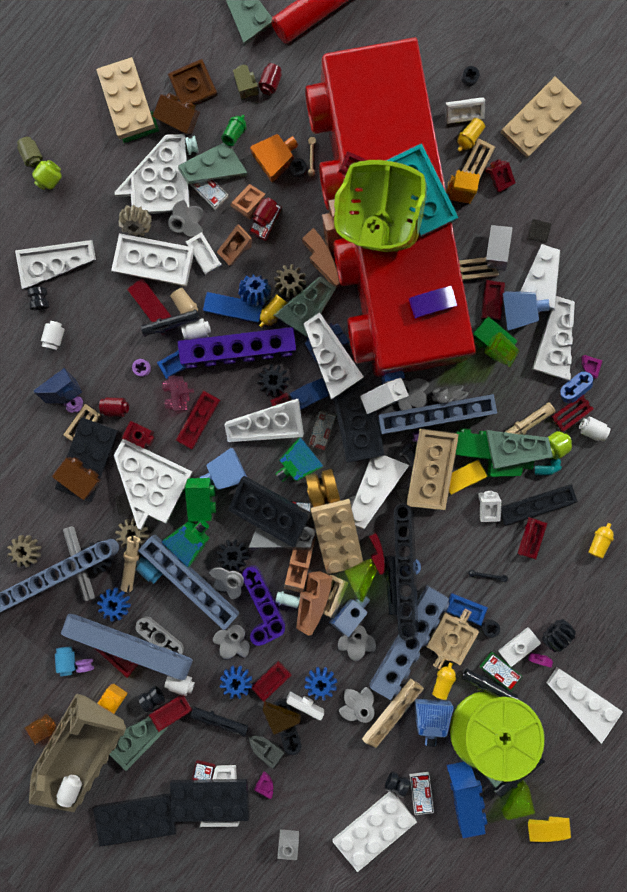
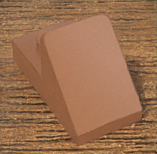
[230,184,265,220]
[217,225,252,266]

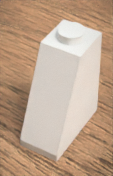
[360,378,409,414]

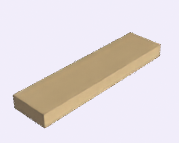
[362,678,424,748]

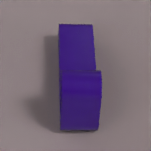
[242,565,286,646]

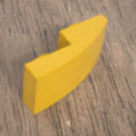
[449,460,488,495]
[528,816,571,842]

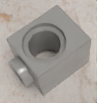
[277,829,299,860]

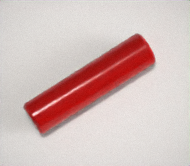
[271,0,349,44]

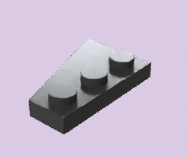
[249,526,316,550]

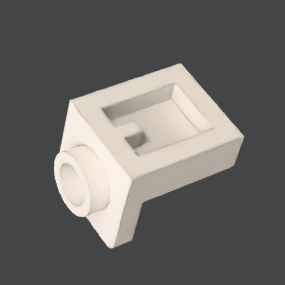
[478,491,501,522]

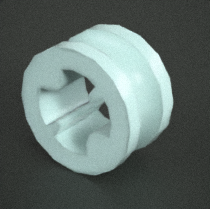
[185,136,199,155]

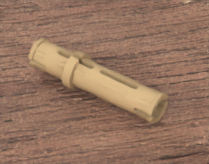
[505,403,555,435]
[120,536,140,592]

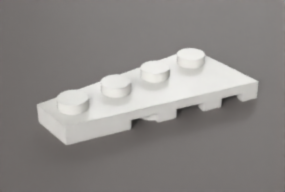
[15,240,96,289]
[532,296,575,381]
[225,399,304,442]
[351,456,409,529]
[546,667,623,744]

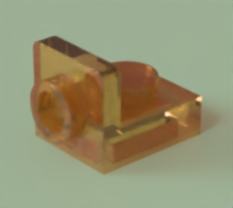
[25,713,56,744]

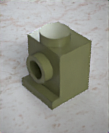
[233,65,259,99]

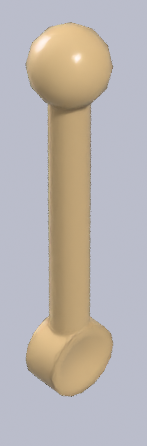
[308,137,316,176]

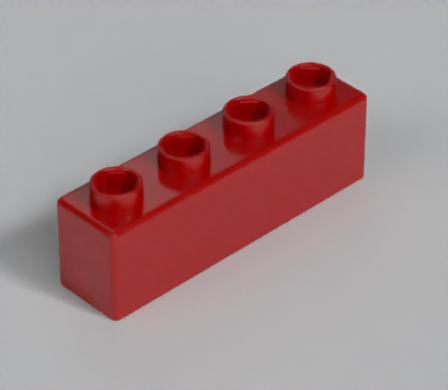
[305,37,476,377]

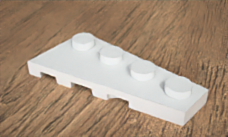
[304,313,364,399]

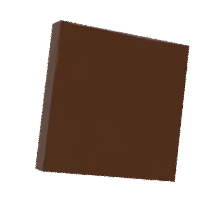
[168,59,218,105]

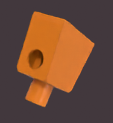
[250,134,298,182]

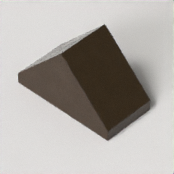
[262,701,301,735]

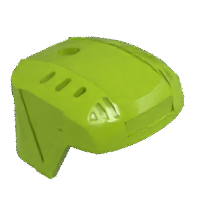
[334,160,427,252]

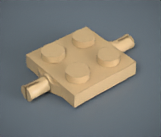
[426,608,479,669]

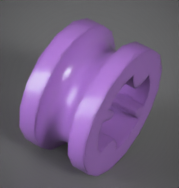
[132,359,151,377]
[75,658,94,673]

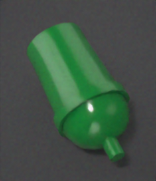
[221,115,247,147]

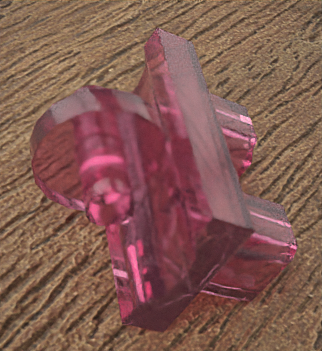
[162,375,194,411]

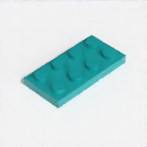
[386,143,458,238]

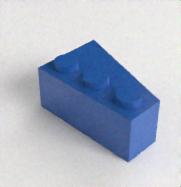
[447,762,487,838]

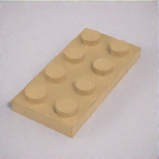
[96,57,155,140]
[501,77,582,158]
[407,429,459,510]
[311,499,364,574]

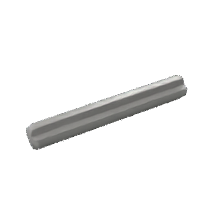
[63,526,95,601]

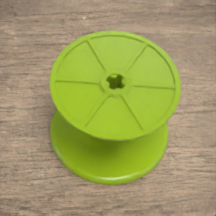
[450,691,544,782]

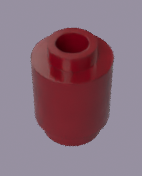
[258,63,282,95]
[252,197,279,228]
[99,397,129,417]

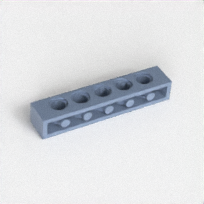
[377,394,497,435]
[138,534,239,630]
[370,585,449,700]

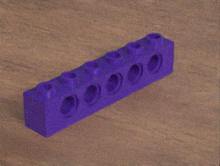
[178,327,296,369]

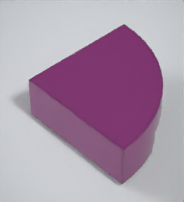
[582,355,603,379]
[528,653,553,668]
[254,771,274,799]

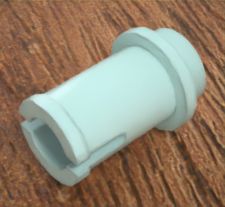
[275,591,300,609]

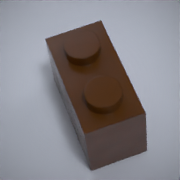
[152,93,200,134]
[52,457,101,500]

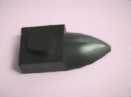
[249,736,286,769]

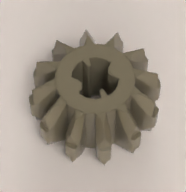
[118,204,152,237]
[274,264,306,298]
[115,518,149,550]
[7,535,41,568]

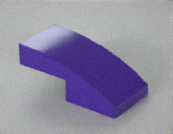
[409,286,457,318]

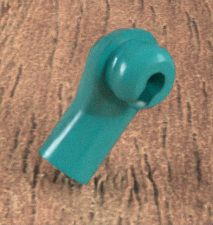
[535,459,562,475]

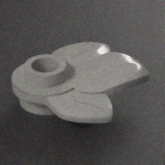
[168,200,203,236]
[398,378,429,411]
[432,385,468,403]
[209,568,244,599]
[213,625,250,659]
[338,625,376,662]
[339,687,375,723]

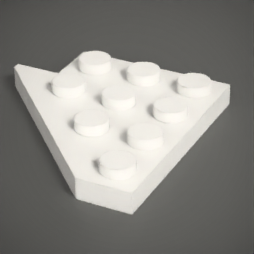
[115,134,190,214]
[114,439,192,530]

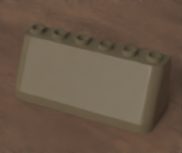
[29,694,126,812]

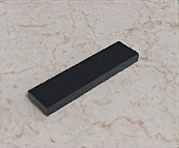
[501,484,578,526]

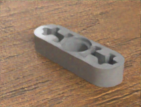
[136,616,184,654]

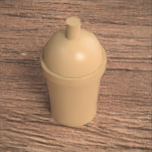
[170,287,198,314]

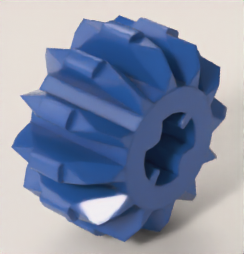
[238,274,271,307]
[97,588,131,621]
[220,665,252,699]
[305,667,337,701]

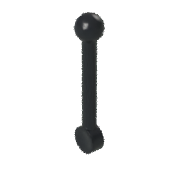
[468,569,508,582]

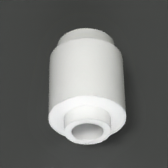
[181,319,211,340]
[41,321,65,350]
[579,416,610,442]
[164,676,195,696]
[56,775,82,807]

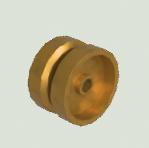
[306,469,340,507]

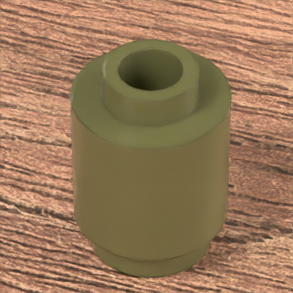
[17,137,43,168]

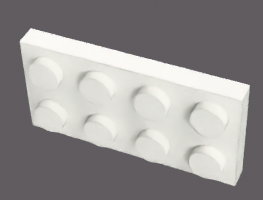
[111,233,194,286]
[333,791,417,872]

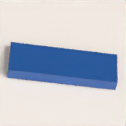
[203,292,263,323]

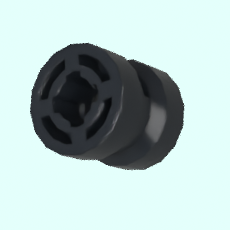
[27,287,49,310]
[138,686,165,713]
[384,771,410,798]

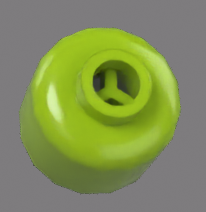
[32,160,62,190]
[547,431,572,460]

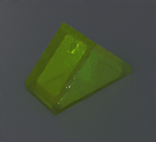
[484,332,520,367]
[345,559,377,602]
[501,780,535,820]

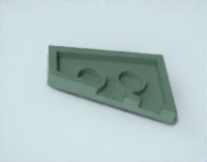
[274,277,336,336]
[486,430,553,469]
[109,717,168,771]

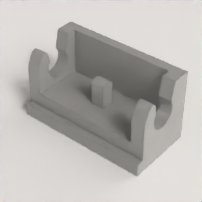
[486,225,513,271]

